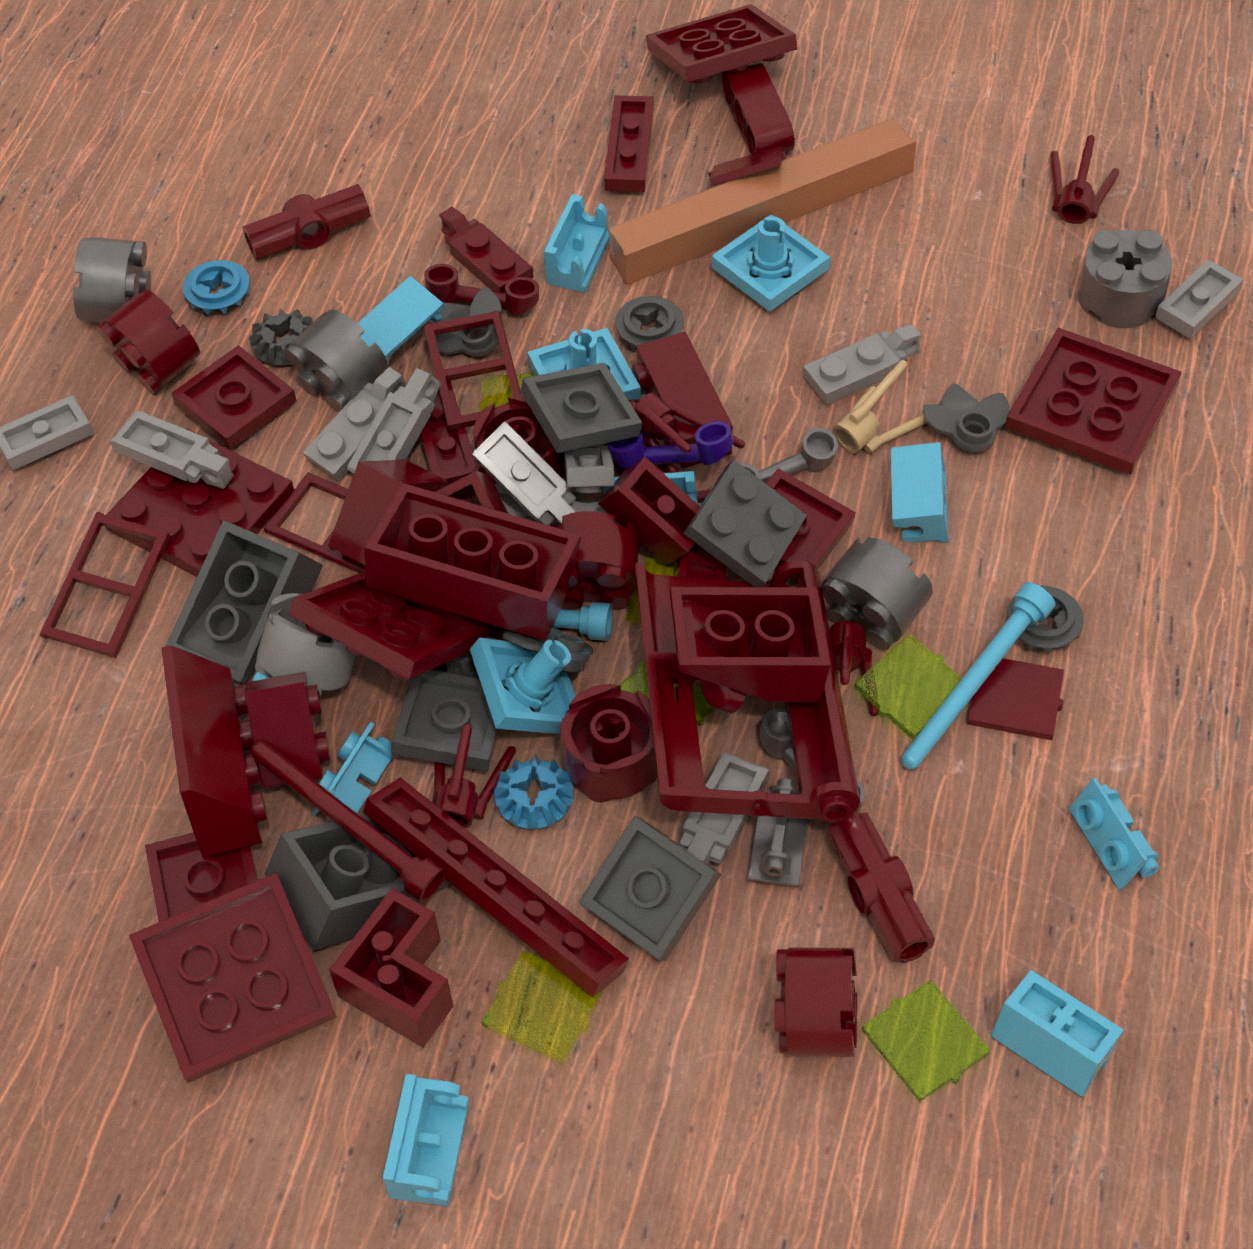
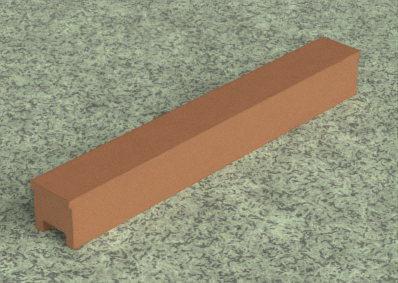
[608,118,916,285]

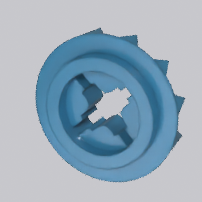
[183,260,250,316]
[494,755,574,829]

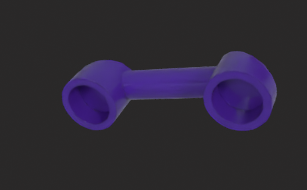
[607,421,734,469]

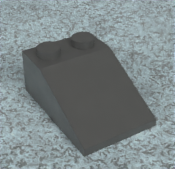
[165,520,323,684]
[264,814,452,951]

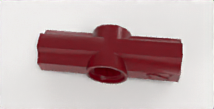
[242,184,371,260]
[827,810,935,963]

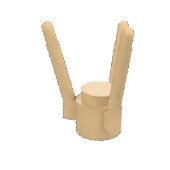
[833,360,927,454]

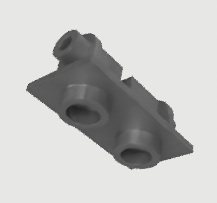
[748,778,808,887]

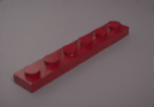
[363,777,629,998]

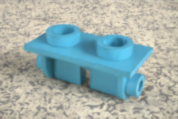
[310,722,393,821]
[1068,778,1160,890]

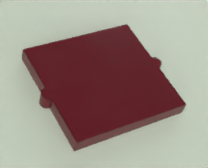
[708,145,787,186]
[967,654,1064,740]

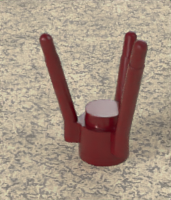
[1050,135,1119,224]
[634,393,745,473]
[829,621,879,716]
[432,723,516,828]

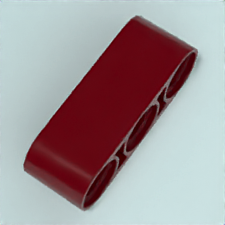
[722,63,795,154]

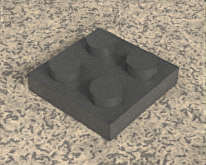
[521,363,642,453]
[683,459,807,587]
[392,670,508,772]
[579,816,722,961]

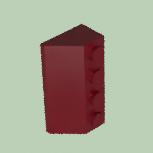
[364,483,581,641]
[161,645,268,857]

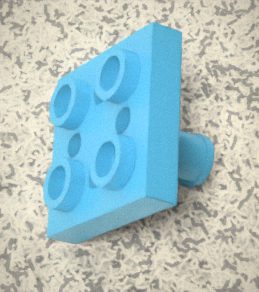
[711,214,830,312]
[527,328,641,401]
[470,638,576,734]

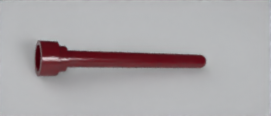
[250,741,447,903]

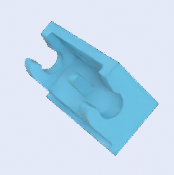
[544,194,611,293]
[357,276,445,361]
[891,442,949,543]
[991,970,1124,1098]
[383,1074,470,1206]

